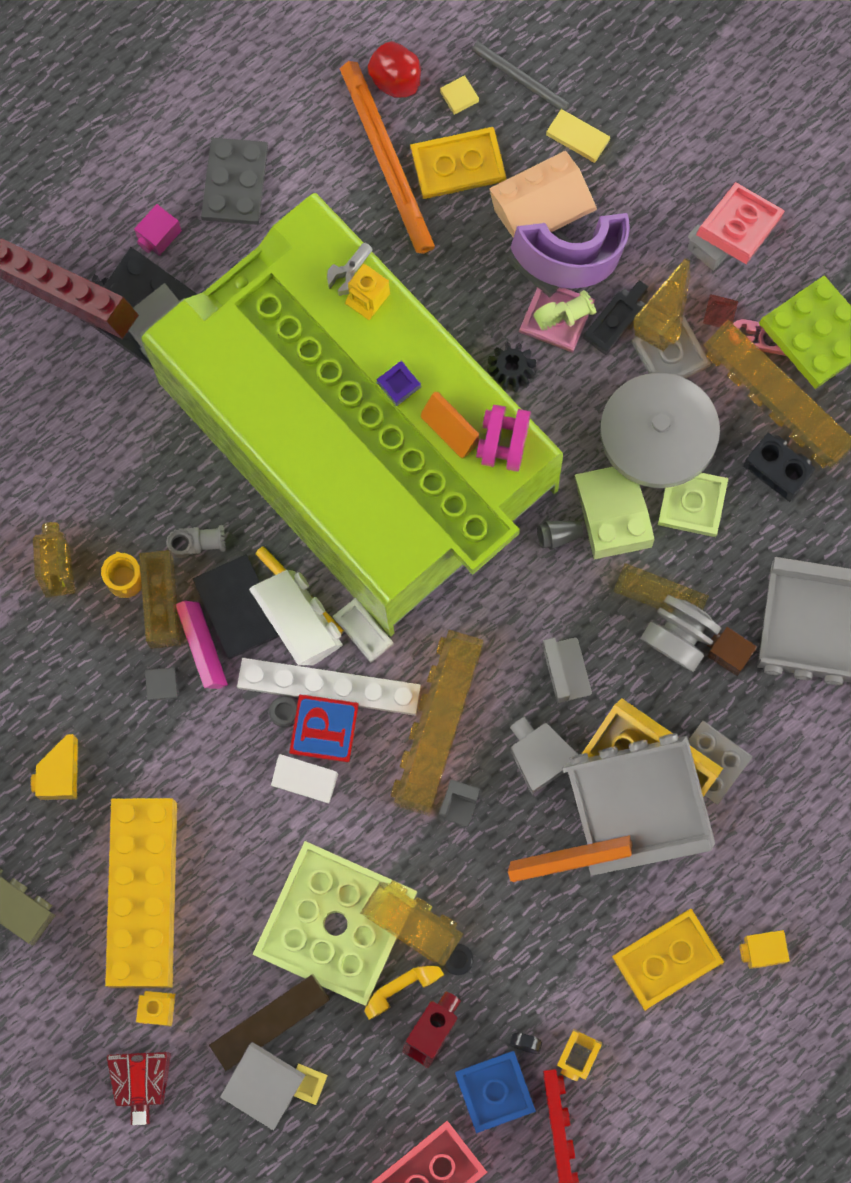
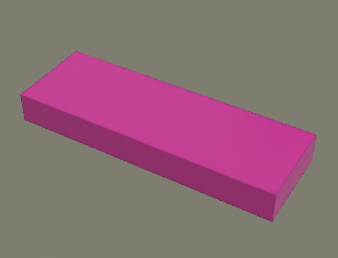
[176,601,228,689]

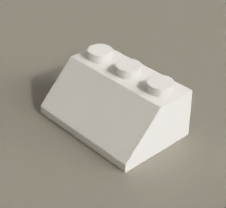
[249,570,343,666]

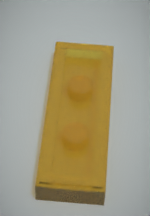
[613,563,708,614]

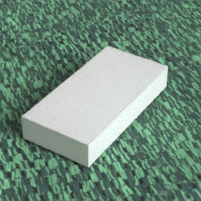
[333,598,394,663]

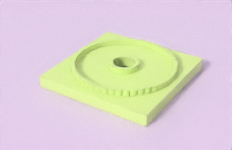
[253,841,417,1006]

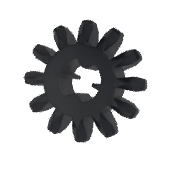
[487,342,536,393]

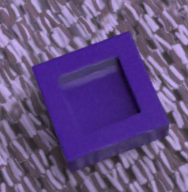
[377,361,421,406]

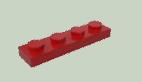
[543,1069,579,1183]

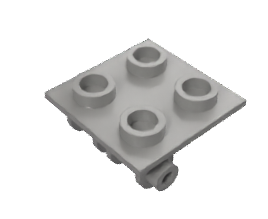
[688,721,753,805]

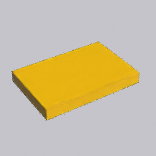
[410,127,507,199]
[612,909,724,1011]

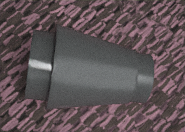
[537,520,583,550]

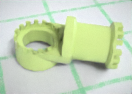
[533,290,596,330]

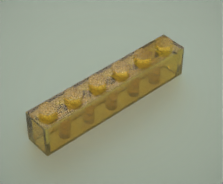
[703,320,851,468]
[390,630,484,817]

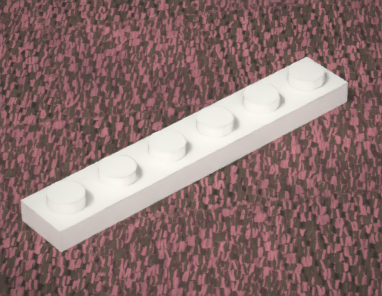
[237,658,421,716]

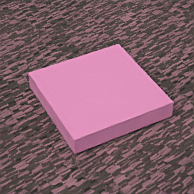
[519,287,595,353]

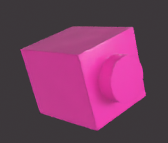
[134,204,182,256]

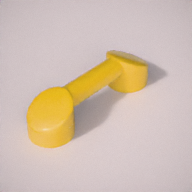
[364,966,444,1020]

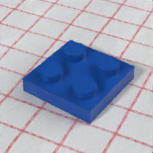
[455,1051,536,1133]

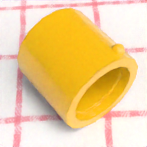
[101,552,145,598]

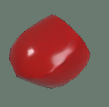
[368,41,421,98]

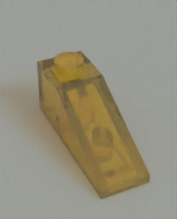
[634,258,691,352]

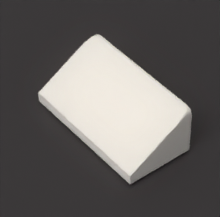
[271,754,338,804]

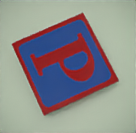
[289,694,359,763]

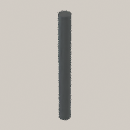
[472,41,569,111]

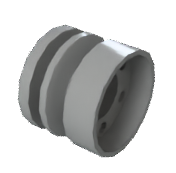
[640,595,721,672]

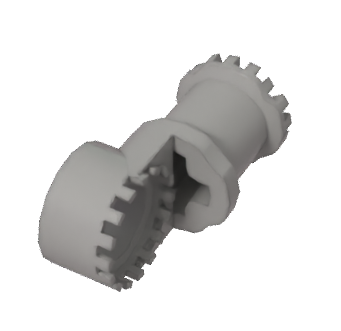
[166,525,226,558]

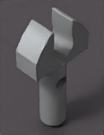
[327,243,372,296]

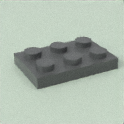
[201,137,268,225]

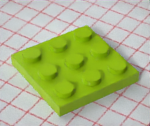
[759,275,851,389]

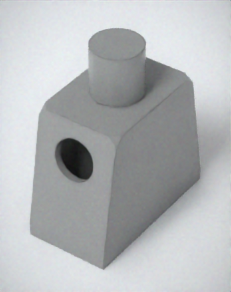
[510,717,578,795]

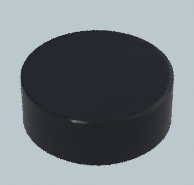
[442,944,474,976]
[509,1033,542,1054]

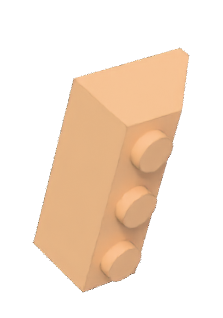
[489,150,597,238]

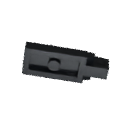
[583,280,649,355]

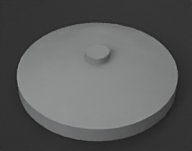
[600,373,720,488]

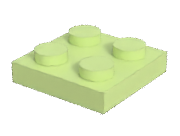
[658,473,728,537]

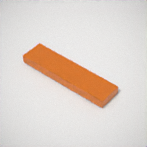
[508,835,633,882]

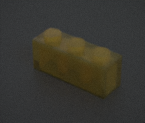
[139,550,181,649]
[360,880,463,966]

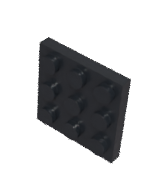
[82,247,197,369]

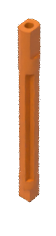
[339,61,435,254]

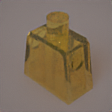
[33,522,75,598]

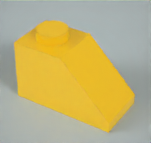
[31,734,78,800]

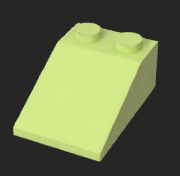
[575,467,654,559]

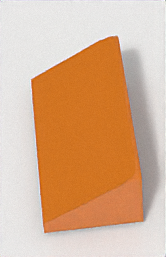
[421,391,479,458]

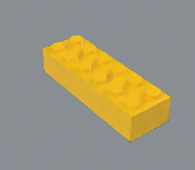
[105,798,177,988]

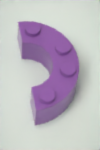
[511,213,630,288]

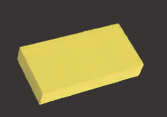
[546,109,610,163]

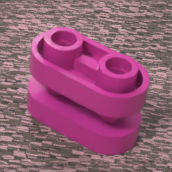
[476,404,531,472]

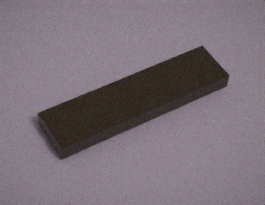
[209,974,330,1071]

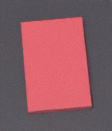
[696,182,785,264]

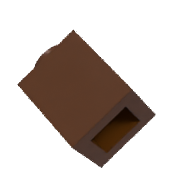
[707,627,757,676]

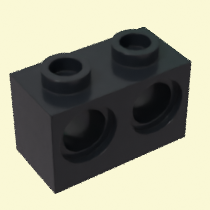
[743,432,816,502]

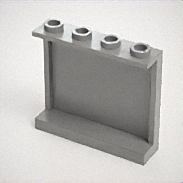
[757,557,851,685]
[562,733,715,876]

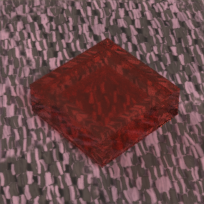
[703,294,738,330]

